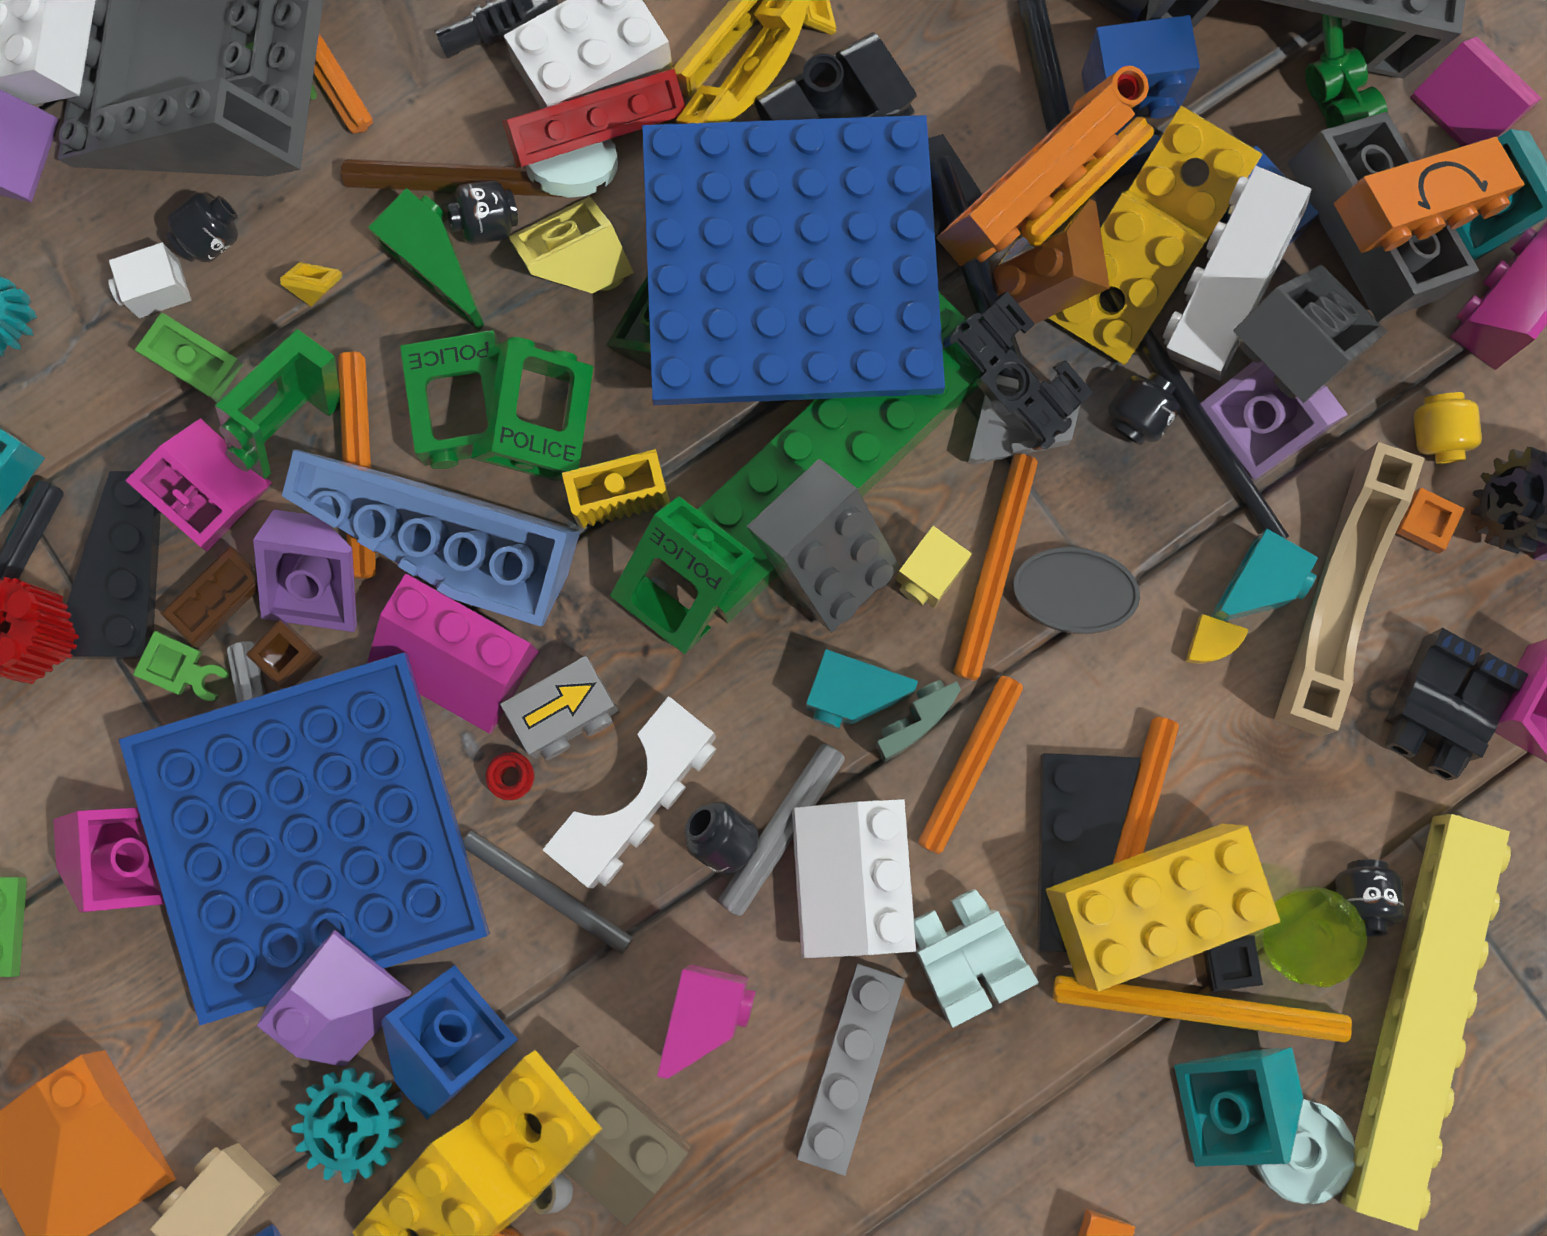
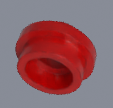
[486,752,535,801]

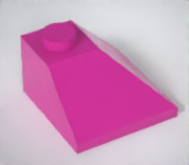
[53,808,165,913]

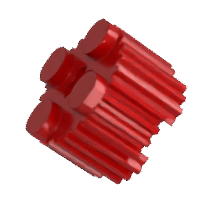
[0,577,79,684]

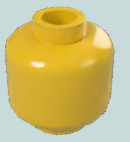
[1413,392,1482,464]

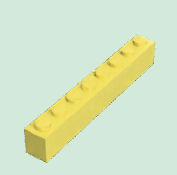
[1340,814,1511,1231]

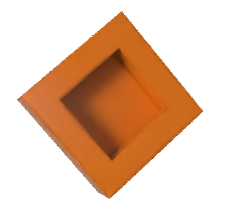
[1396,487,1465,554]

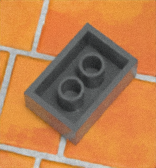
[747,459,900,633]

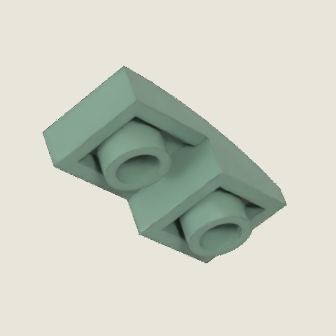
[875,680,961,763]

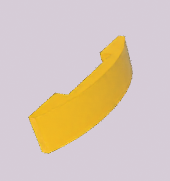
[676,0,809,124]

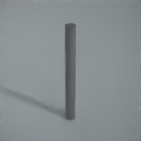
[463,831,633,954]

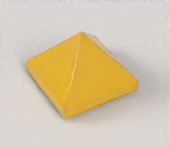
[802,0,836,35]
[280,262,342,307]

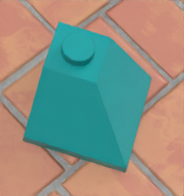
[1456,129,1547,262]
[1174,1047,1304,1167]

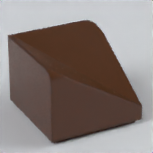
[245,620,323,689]

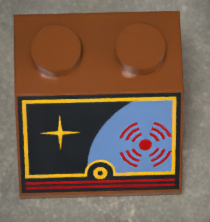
[994,199,1110,323]

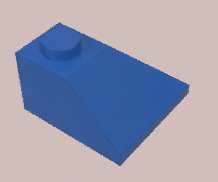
[381,965,518,1120]

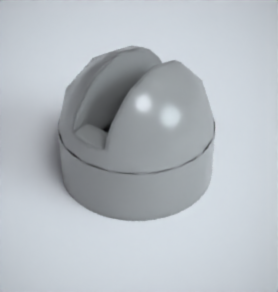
[531,1173,573,1215]

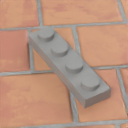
[797,963,905,1176]

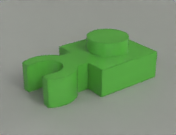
[133,631,230,701]

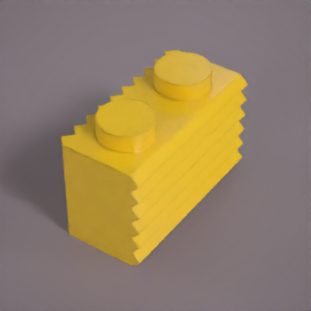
[562,449,670,529]

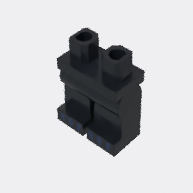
[1384,628,1528,781]

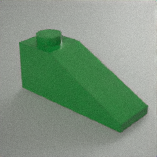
[368,188,485,331]

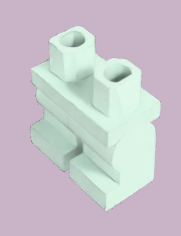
[914,889,1039,1027]

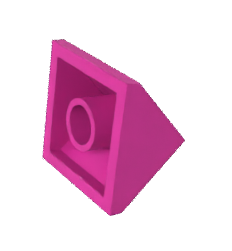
[1410,36,1542,147]
[1495,639,1547,762]

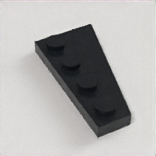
[66,471,161,660]
[1037,753,1141,952]

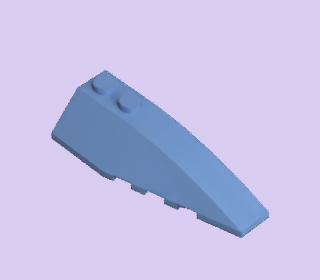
[282,450,580,627]

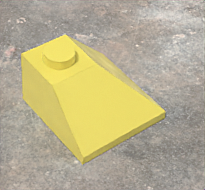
[508,196,634,293]

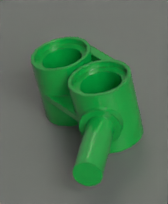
[1305,14,1388,129]

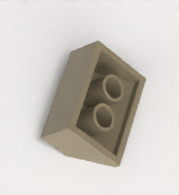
[527,1047,692,1226]

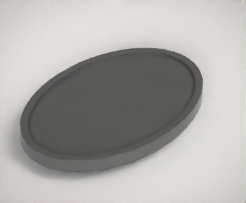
[1013,547,1140,634]

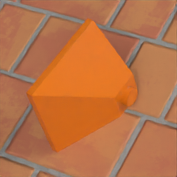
[0,1050,177,1236]

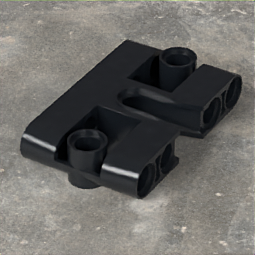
[754,32,982,246]

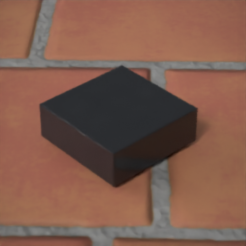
[1203,935,1263,992]

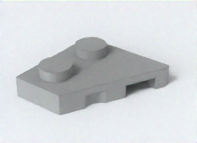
[968,375,1080,465]

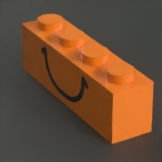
[1333,136,1525,253]

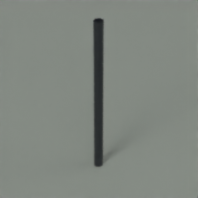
[1103,286,1289,539]

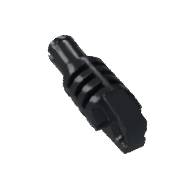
[435,0,559,59]

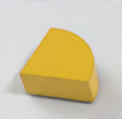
[1185,614,1249,664]

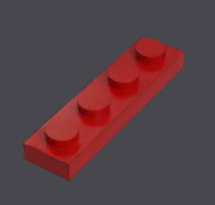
[502,68,685,167]

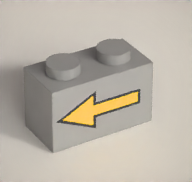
[501,656,619,761]

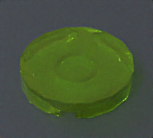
[1262,886,1367,987]

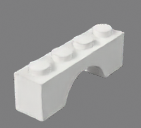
[543,696,717,888]

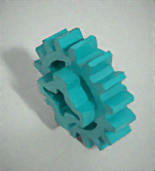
[292,1067,406,1183]

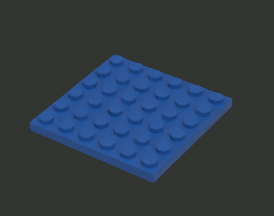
[642,115,945,406]
[119,652,490,1026]

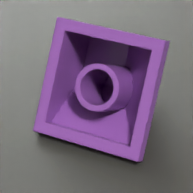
[253,510,357,632]
[257,930,411,1067]

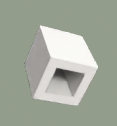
[109,242,192,318]

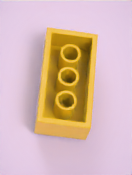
[1046,824,1281,992]

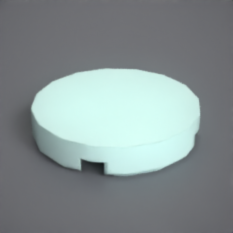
[526,139,618,198]
[1254,1099,1355,1204]

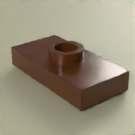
[160,546,258,648]

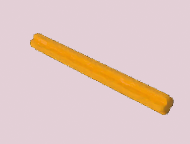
[1053,975,1352,1043]

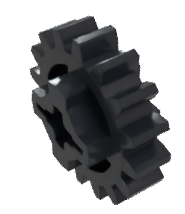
[1471,447,1547,554]

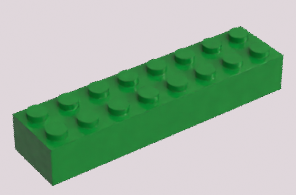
[680,291,980,624]

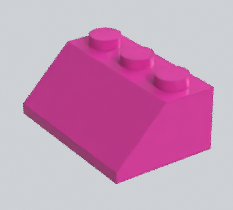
[1450,221,1547,370]
[367,573,539,734]
[657,964,756,1079]

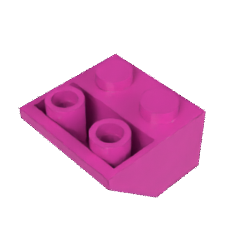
[125,418,273,552]

